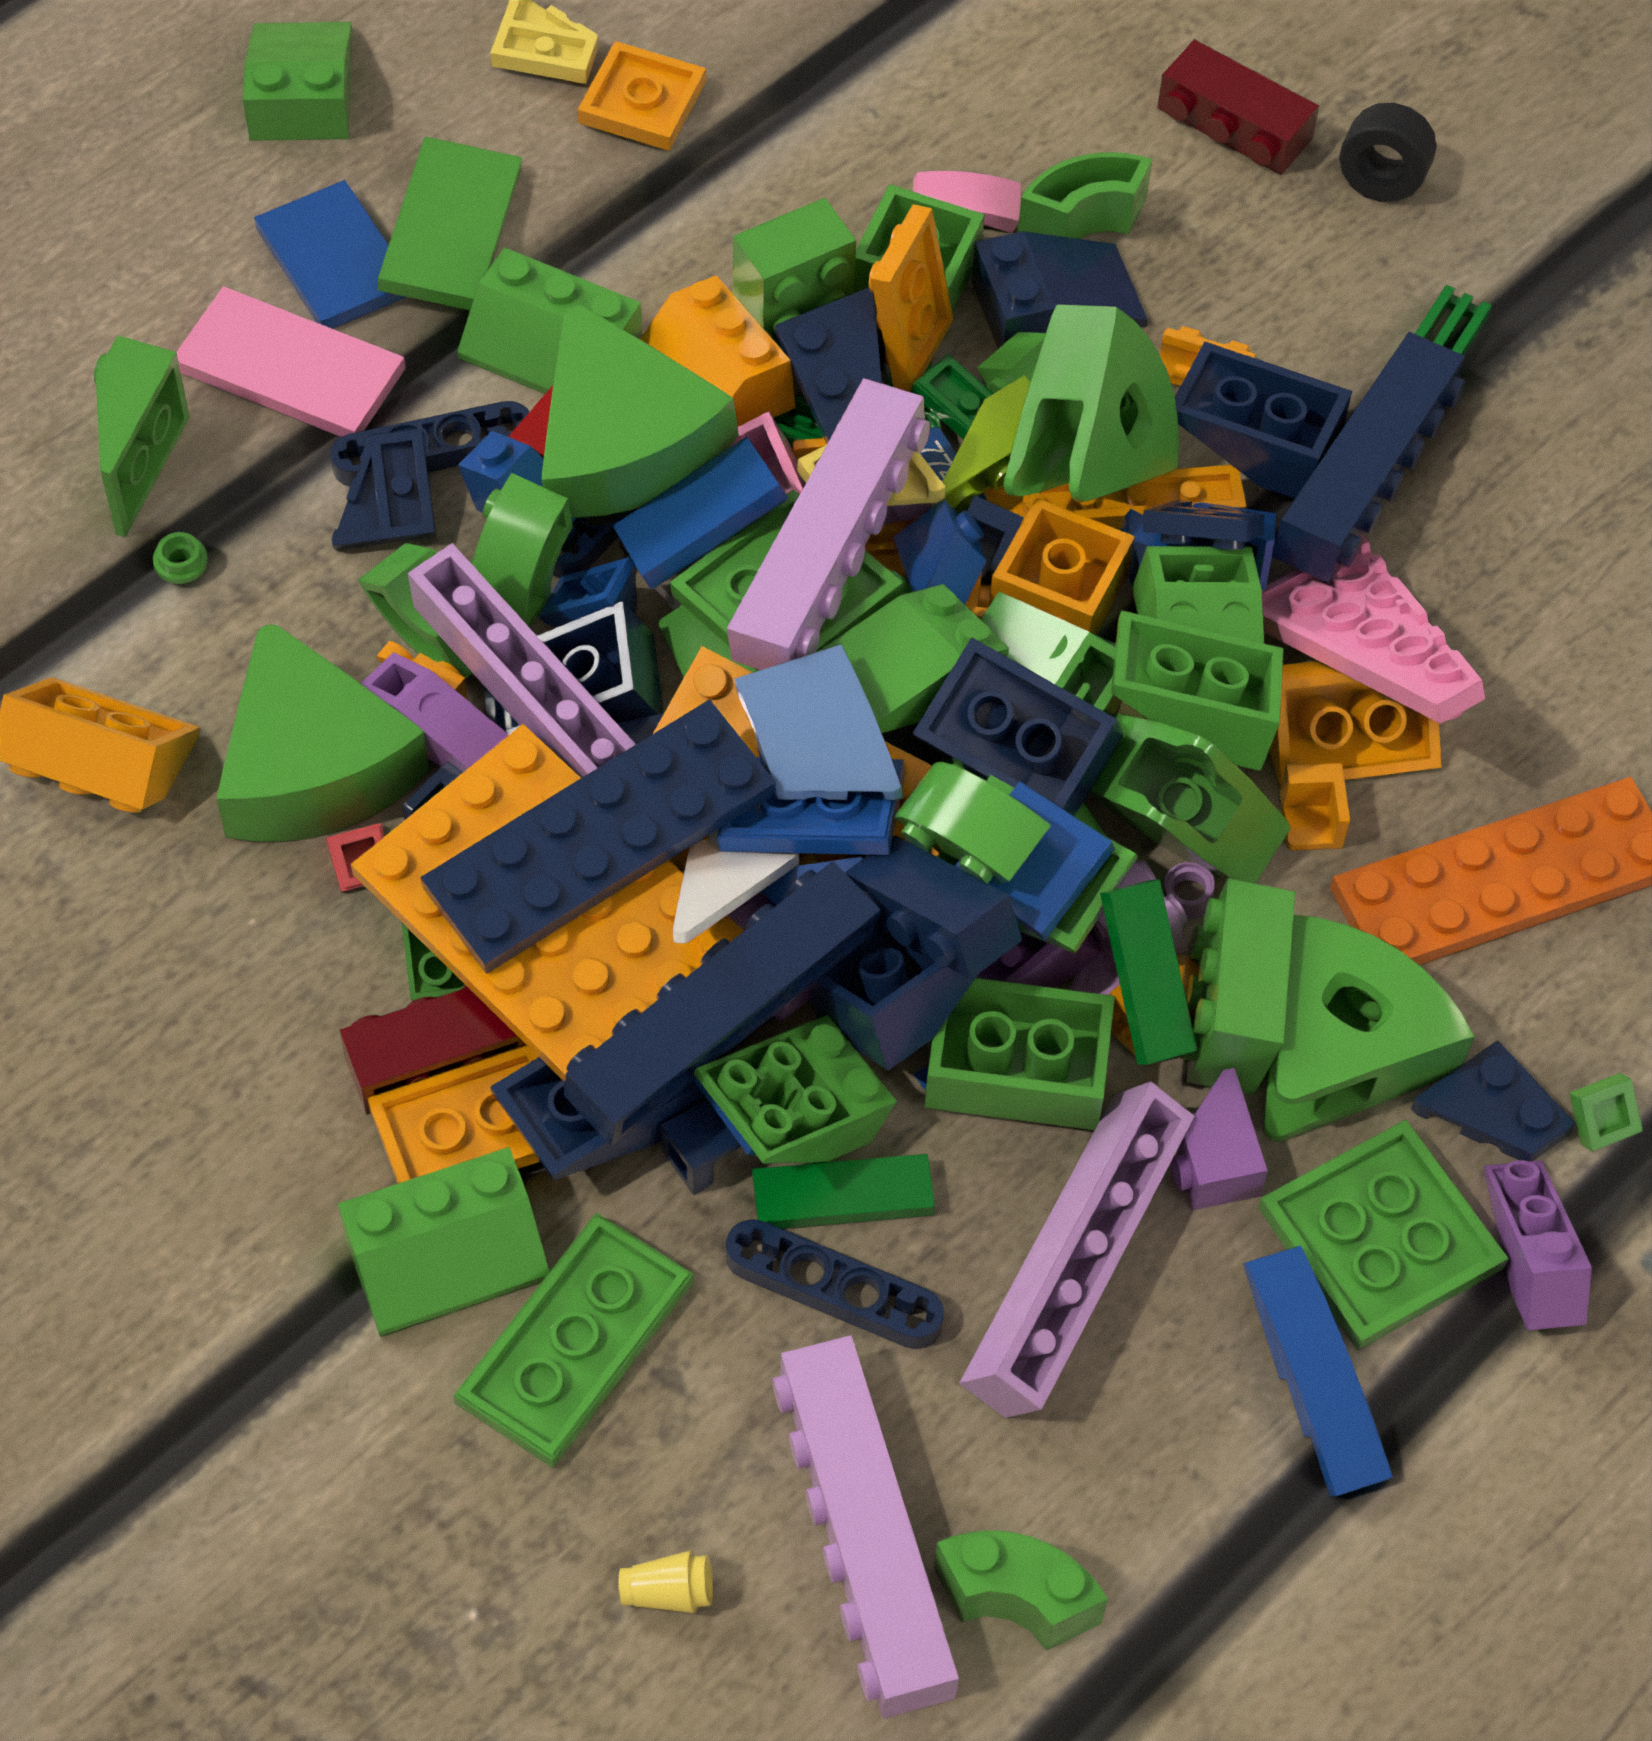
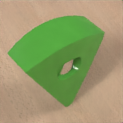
[1004,304,1179,502]
[541,305,739,517]
[217,624,429,842]
[1089,713,1291,884]
[1263,915,1475,1142]

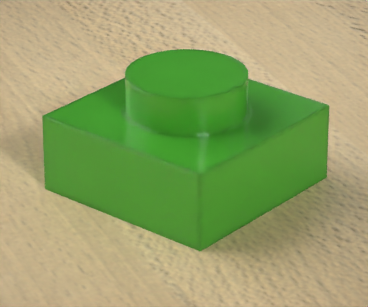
[1569,1073,1643,1151]

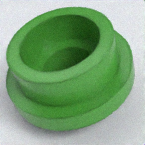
[153,532,208,584]

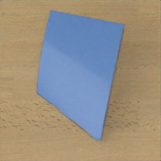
[734,644,903,800]

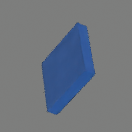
[955,781,1115,940]

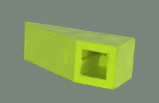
[933,375,1031,514]

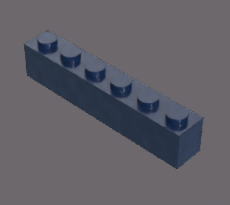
[1272,332,1466,583]
[564,861,881,1147]

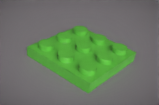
[670,489,904,671]
[1258,1119,1509,1350]

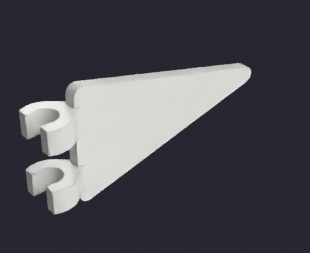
[673,829,799,943]

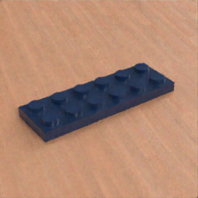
[420,699,776,974]

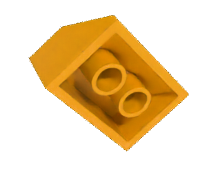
[640,275,796,427]
[1269,661,1442,787]
[0,677,201,812]

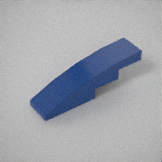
[1243,1246,1393,1496]

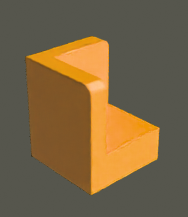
[1279,763,1350,850]

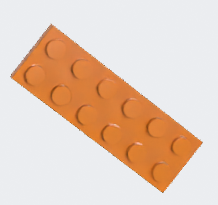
[1330,777,1652,965]

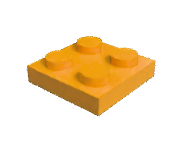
[577,41,706,151]

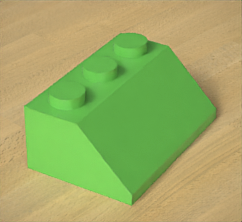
[457,247,642,394]
[338,1147,550,1337]

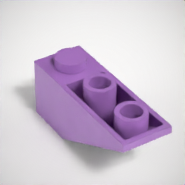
[361,652,509,772]
[1484,1160,1592,1330]

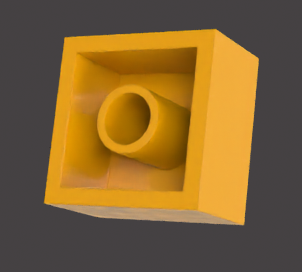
[989,497,1135,635]

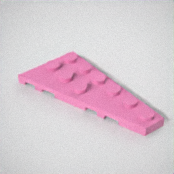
[1262,535,1485,724]

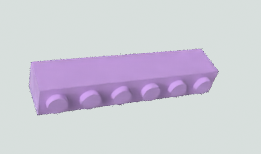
[727,378,930,670]
[408,543,636,778]
[959,1081,1195,1418]
[772,1335,959,1719]

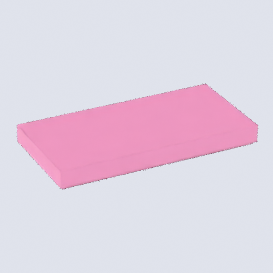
[177,286,406,437]

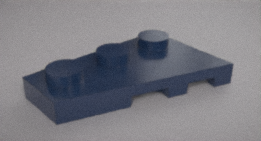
[775,288,882,445]

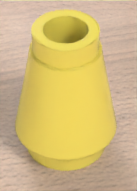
[619,1550,713,1614]

